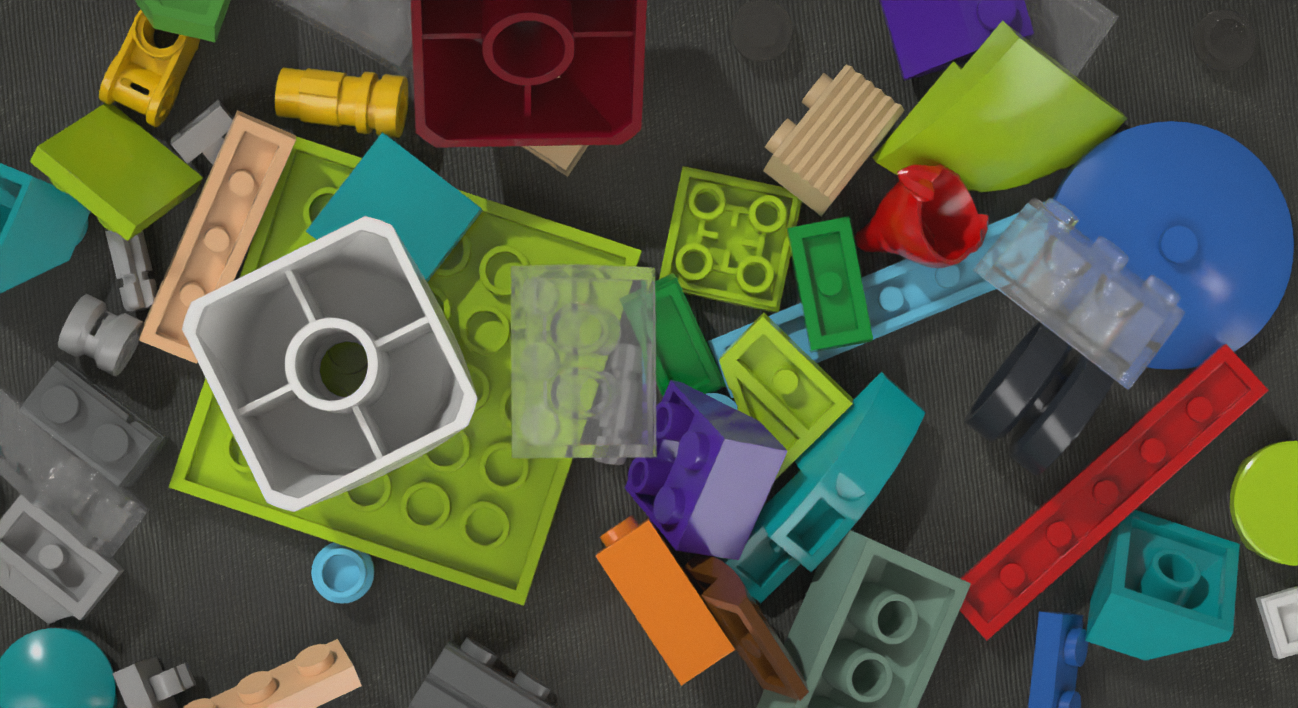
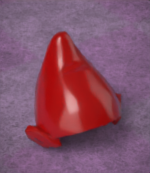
[855,164,989,268]

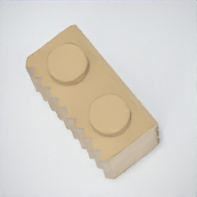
[763,65,905,217]

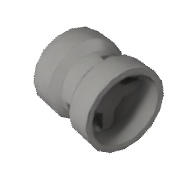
[58,294,144,376]

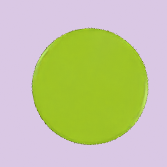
[1230,441,1298,566]

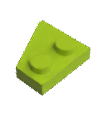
[719,312,853,480]

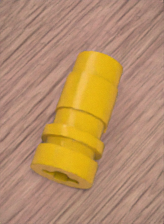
[275,67,409,138]

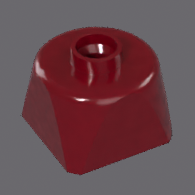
[411,0,647,148]

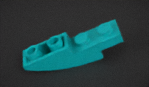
[715,372,925,603]

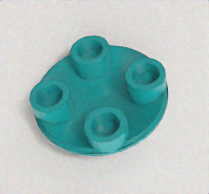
[0,628,117,708]

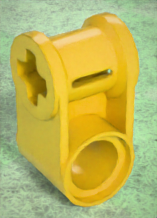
[99,9,200,127]

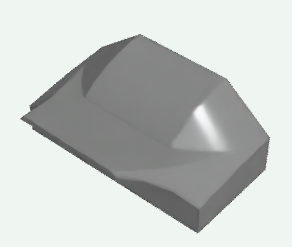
[0,493,124,624]

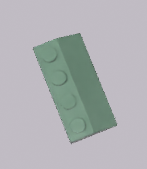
[756,530,971,708]

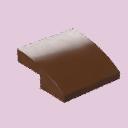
[682,554,809,701]

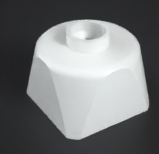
[182,216,477,512]

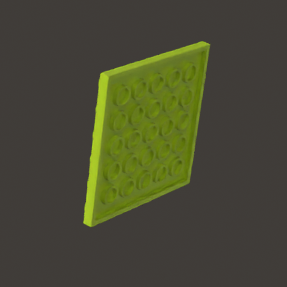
[169,136,642,606]

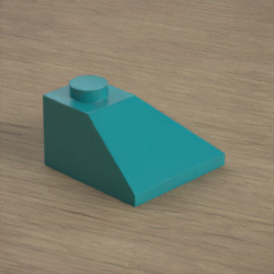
[0,163,91,293]
[1085,510,1240,661]

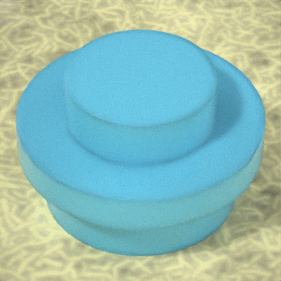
[311,543,375,604]

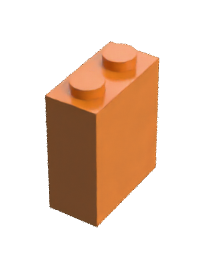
[595,515,735,686]

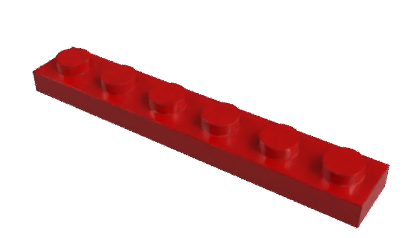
[959,344,1269,641]

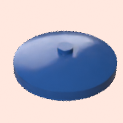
[1043,121,1294,370]

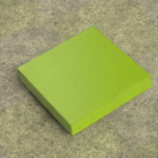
[30,103,203,241]
[659,166,801,313]

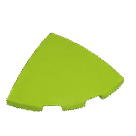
[872,20,1128,192]

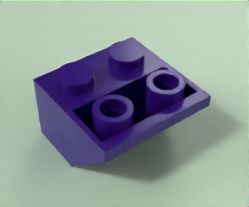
[625,380,787,560]

